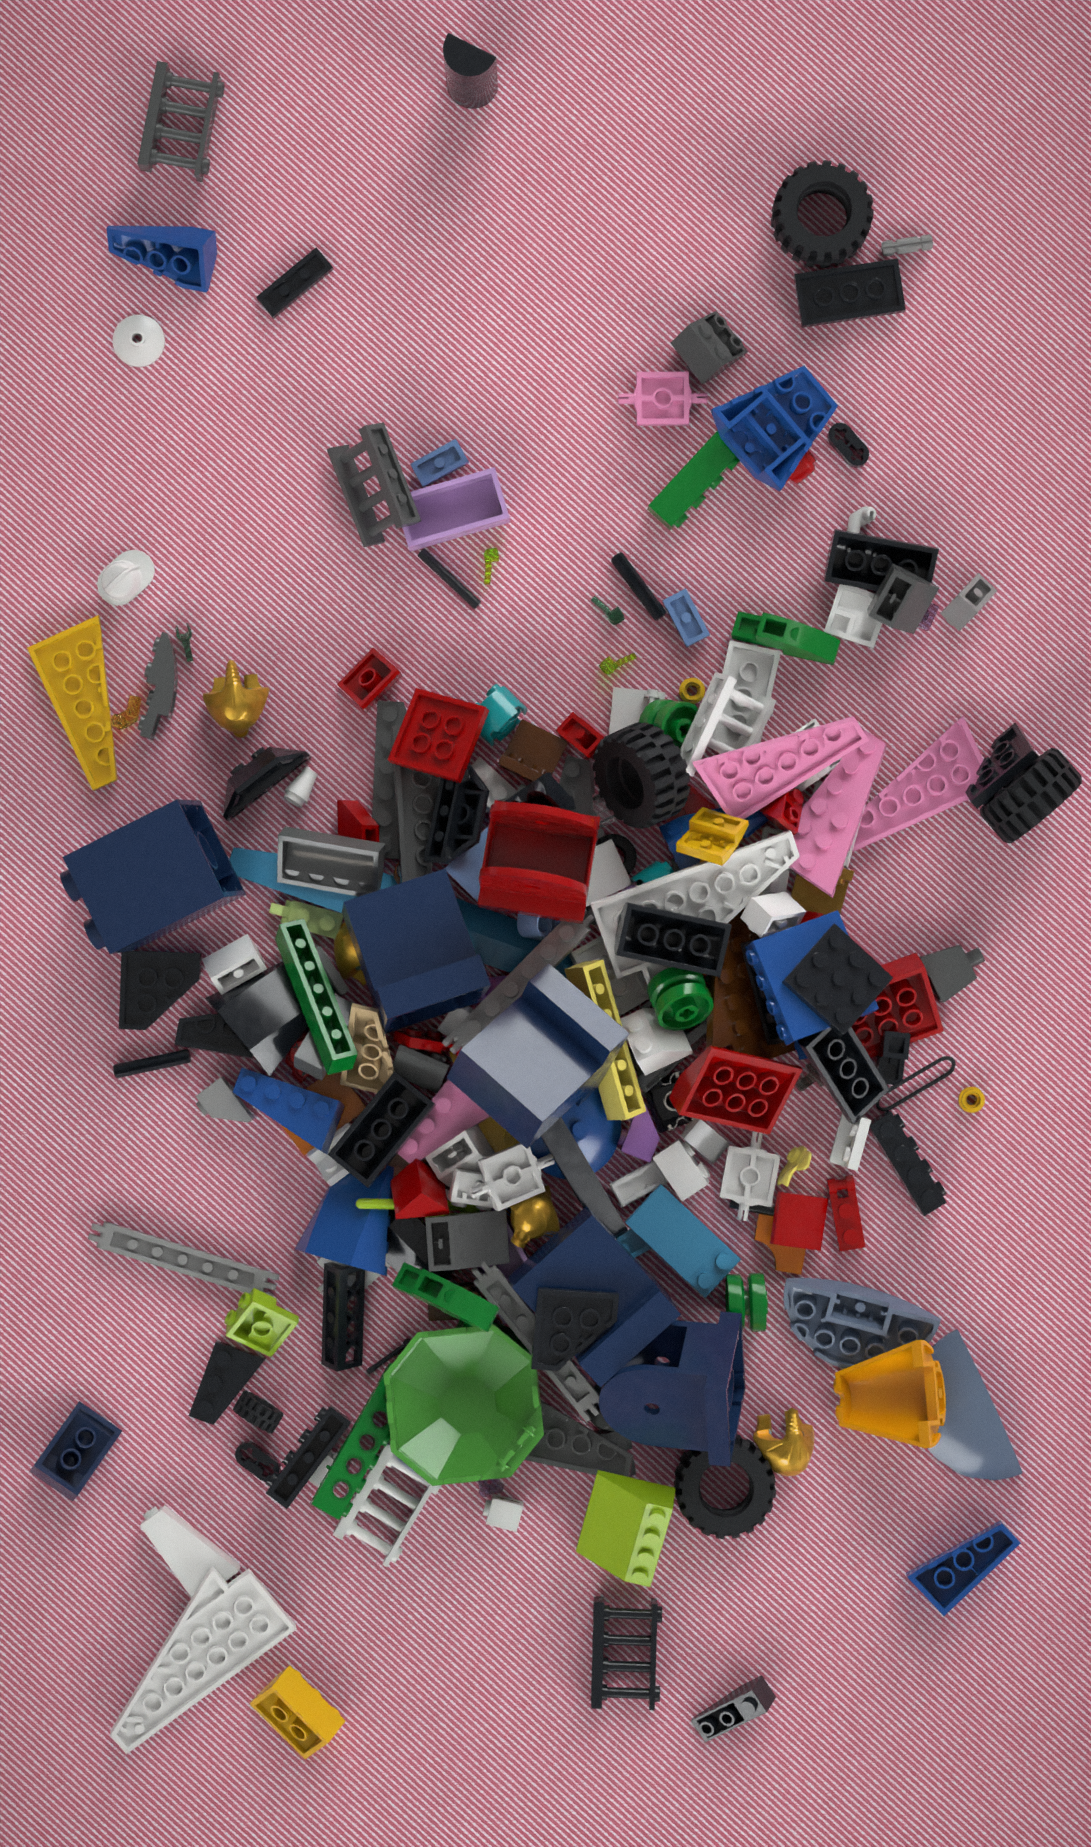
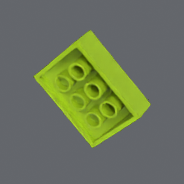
[576,1470,675,1587]

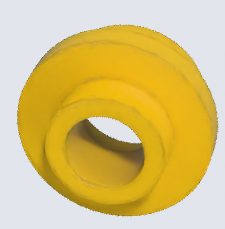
[679,678,705,704]
[958,1087,985,1113]

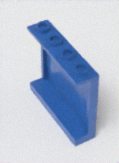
[746,910,879,1046]

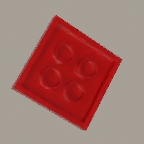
[388,688,489,783]

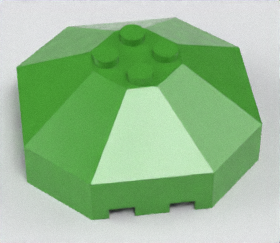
[384,1324,544,1486]

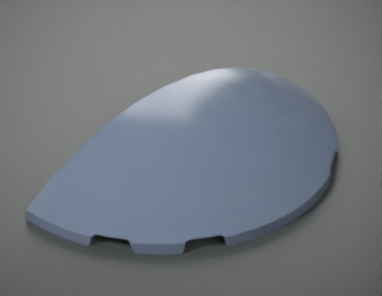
[783,1278,941,1369]
[927,1329,1023,1480]

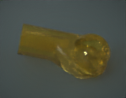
[111,695,142,730]

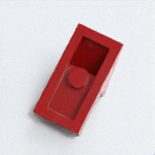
[555,712,605,759]

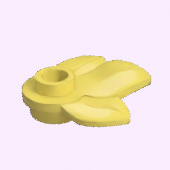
[777,1146,812,1187]

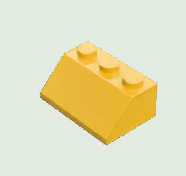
[249,1665,346,1759]

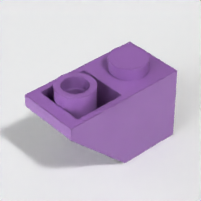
[617,1103,660,1163]

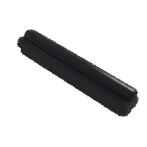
[611,552,666,620]
[113,1049,191,1078]

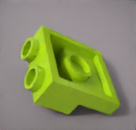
[224,1288,299,1357]

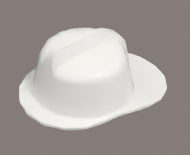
[97,550,155,606]

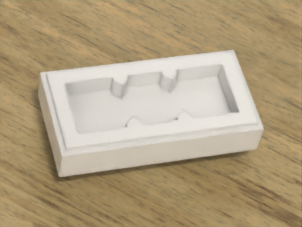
[609,1160,668,1207]

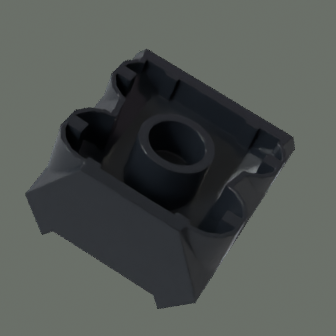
[504,772,576,811]
[644,1068,695,1133]

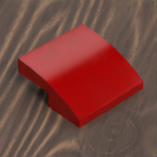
[770,1191,829,1251]

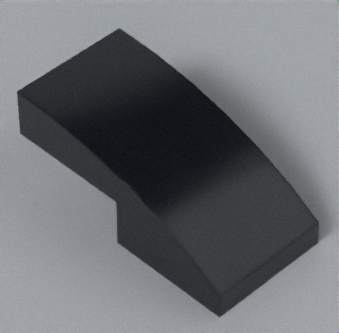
[876,1031,910,1086]

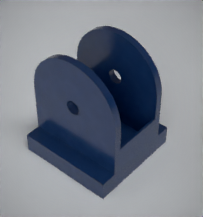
[599,1312,746,1467]

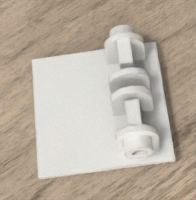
[609,687,665,735]

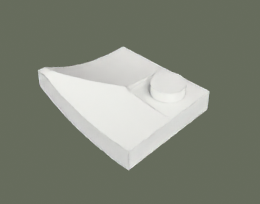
[824,584,882,649]

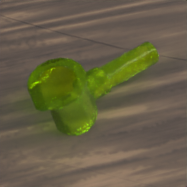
[484,548,499,585]
[599,653,637,675]

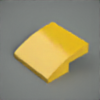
[676,807,749,866]

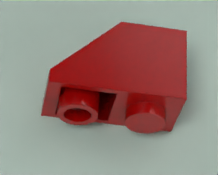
[760,787,804,835]
[337,800,379,842]

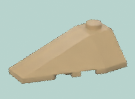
[340,1003,394,1093]

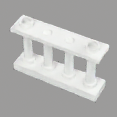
[680,672,776,777]
[333,1440,441,1567]

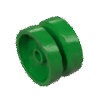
[639,699,698,749]
[647,967,714,1031]
[725,1273,768,1332]

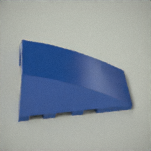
[710,366,838,492]
[295,1166,394,1276]

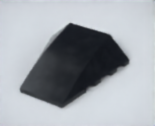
[205,962,336,1077]

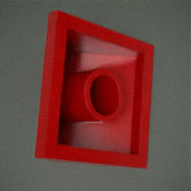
[337,647,402,713]
[390,1158,449,1219]

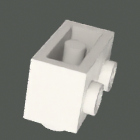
[740,892,806,938]
[202,934,267,995]
[653,1138,710,1201]

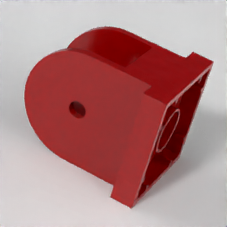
[477,800,600,924]

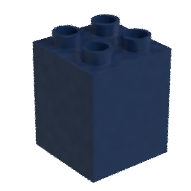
[60,799,246,954]

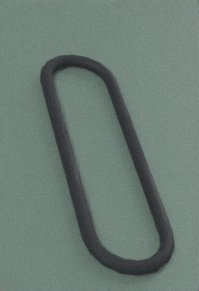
[875,1056,956,1111]

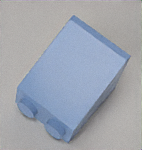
[446,826,489,902]

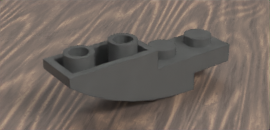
[138,632,178,740]

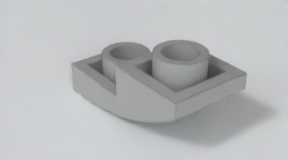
[681,1118,730,1164]

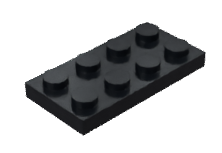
[794,259,906,328]

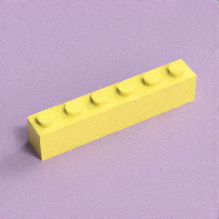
[564,959,646,1120]

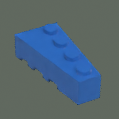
[906,1520,1021,1616]

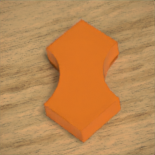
[754,1214,806,1275]

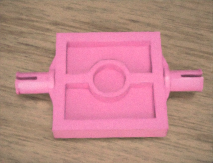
[618,372,707,426]

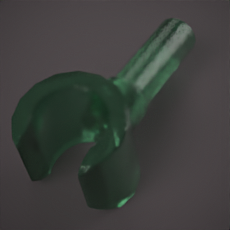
[591,596,625,625]
[175,623,193,662]

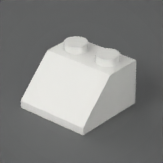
[620,1008,693,1075]

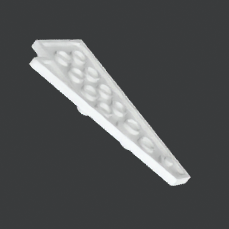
[590,830,800,987]
[110,1566,297,1754]

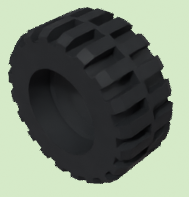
[771,160,874,268]
[593,722,690,829]
[980,748,1082,844]
[674,1435,776,1539]

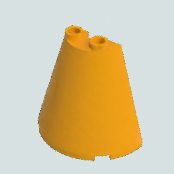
[833,1340,946,1448]

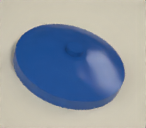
[530,1088,622,1179]

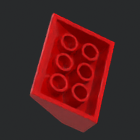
[851,952,944,1058]
[669,1046,803,1134]

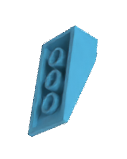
[625,1183,741,1298]

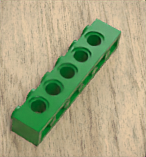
[310,1363,392,1520]

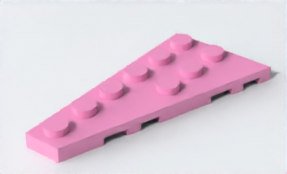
[852,716,983,852]
[398,1079,490,1163]

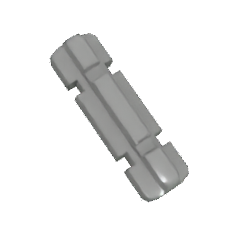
[881,234,933,256]

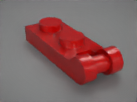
[826,1175,866,1252]

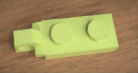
[269,900,343,939]

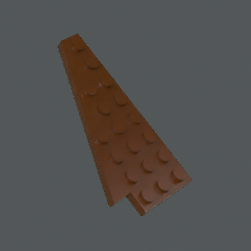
[706,848,796,1059]

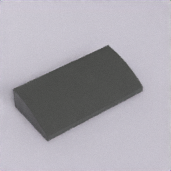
[277,826,385,897]

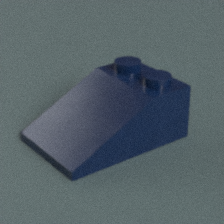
[29,1401,122,1502]

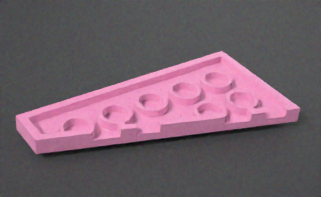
[692,716,869,819]
[784,730,887,898]

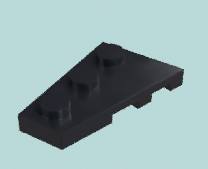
[174,1014,253,1059]
[189,1341,266,1425]

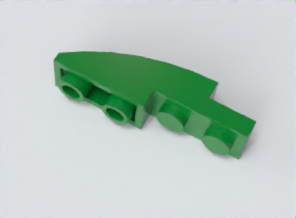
[731,611,841,666]
[392,1262,500,1333]

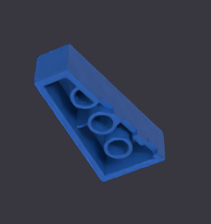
[233,1068,345,1154]

